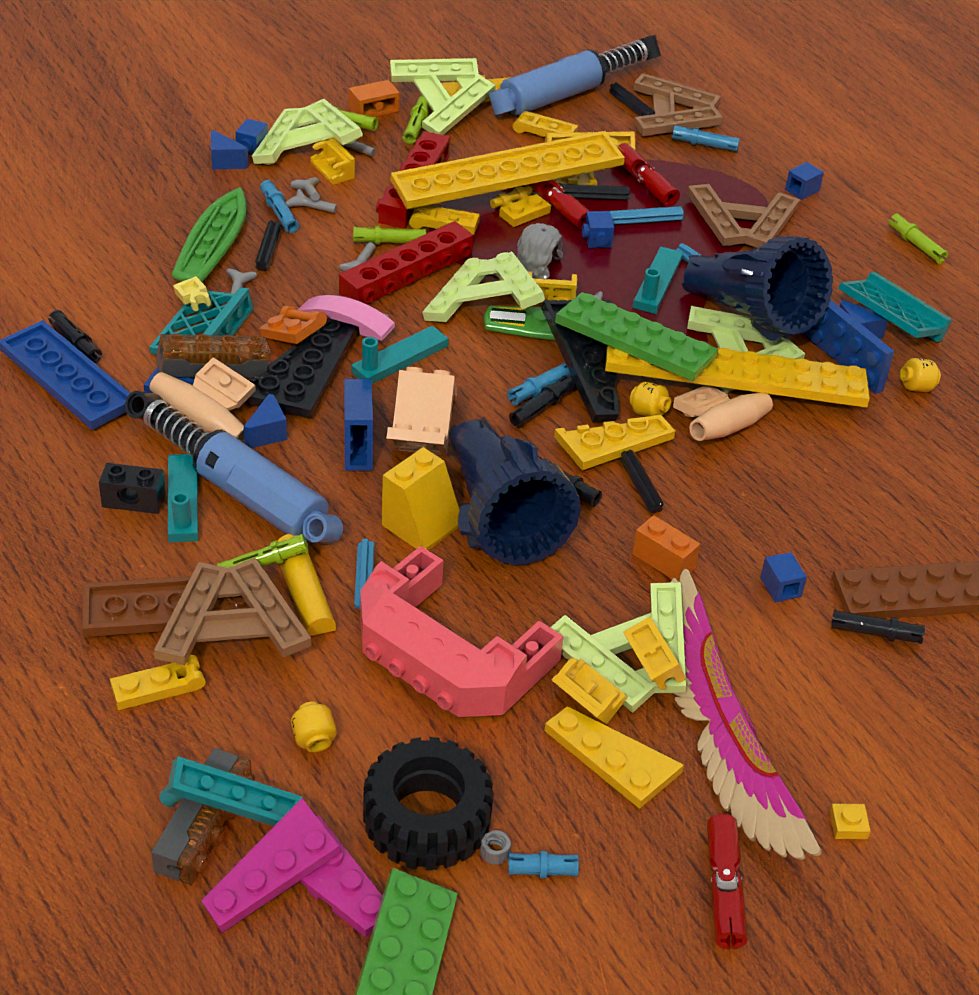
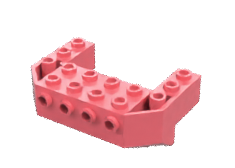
[360,546,564,717]

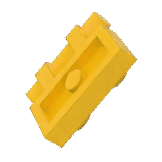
[490,186,551,227]

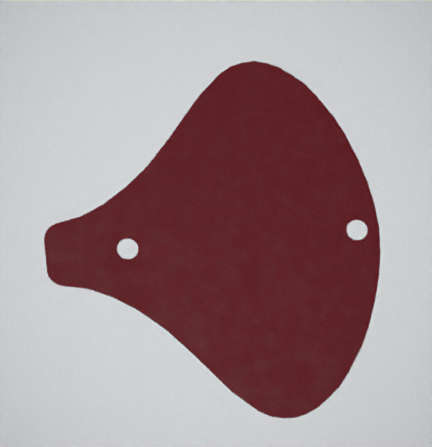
[426,159,769,343]

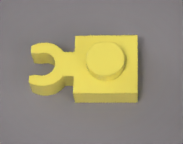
[173,276,211,311]

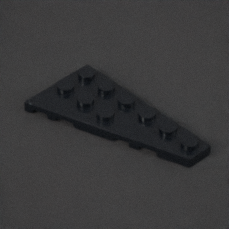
[541,300,619,422]
[244,318,359,418]

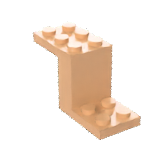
[387,367,457,456]

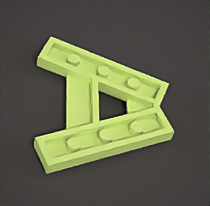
[390,58,495,135]
[252,99,363,165]
[422,251,545,322]
[687,306,805,393]
[550,582,686,713]

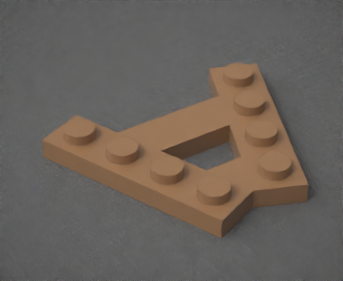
[633,73,723,136]
[687,184,800,249]
[154,558,311,665]

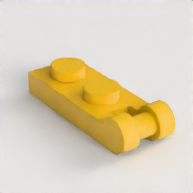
[513,111,578,137]
[409,205,479,235]
[110,655,206,710]

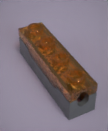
[156,333,271,378]
[151,748,255,886]

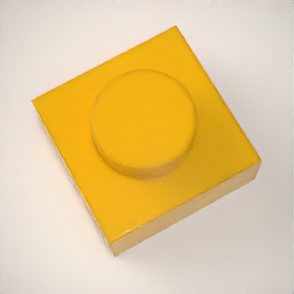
[829,804,871,839]

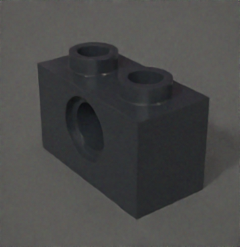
[99,463,166,514]

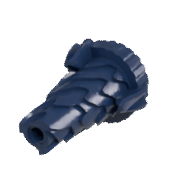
[682,236,833,342]
[449,416,581,565]

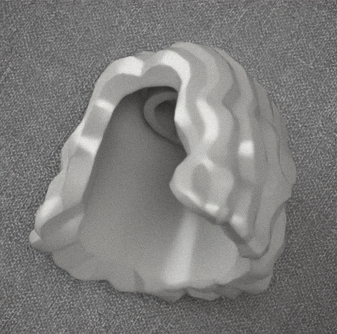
[517,223,564,279]

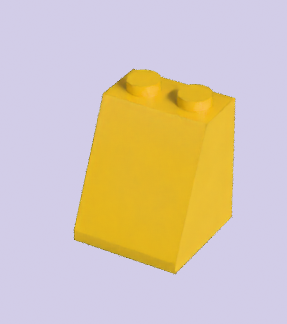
[382,447,459,551]

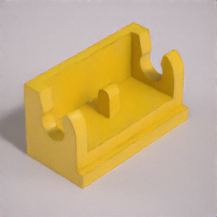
[310,138,355,185]
[528,271,577,303]
[623,617,686,690]
[552,657,628,724]

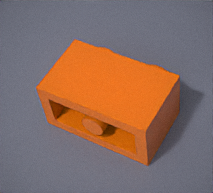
[349,80,400,117]
[632,515,700,582]

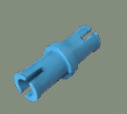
[508,851,579,879]

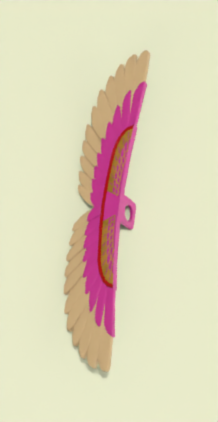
[670,569,822,860]

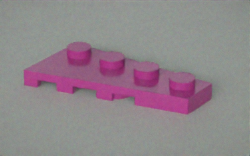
[201,798,341,933]
[300,815,382,938]

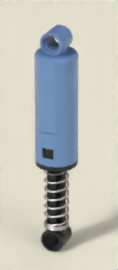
[488,35,661,116]
[125,391,343,543]

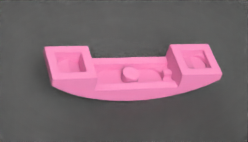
[298,295,395,341]

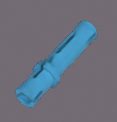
[672,125,740,152]
[260,180,299,233]
[507,362,572,405]

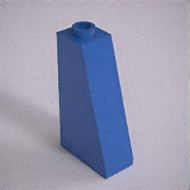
[344,379,373,471]

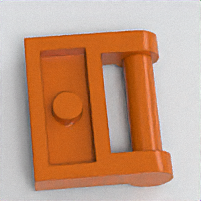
[259,305,327,344]

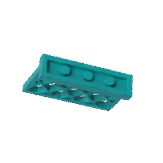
[838,272,953,342]
[149,287,254,355]

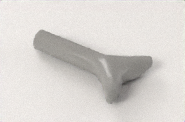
[340,141,376,157]
[291,177,320,201]
[286,188,337,213]
[339,242,376,272]
[226,268,257,294]

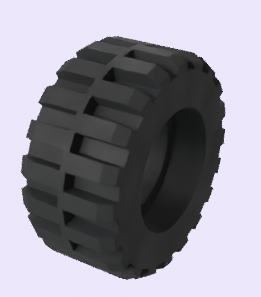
[363,737,494,871]

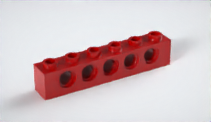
[376,131,450,229]
[339,221,473,304]

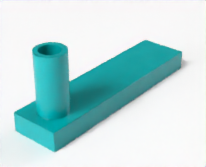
[633,246,684,314]
[351,326,449,384]
[168,454,198,542]
[160,756,302,826]

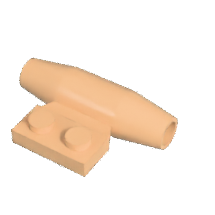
[149,357,256,442]
[673,385,773,441]

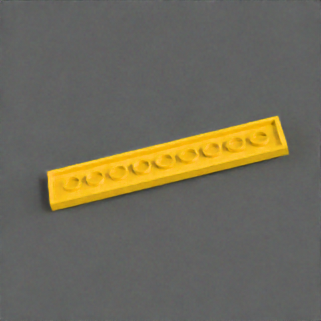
[391,131,625,209]
[605,345,870,407]

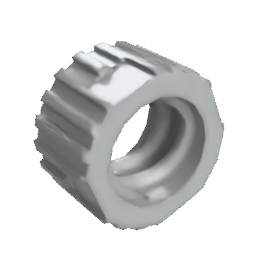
[480,830,511,865]

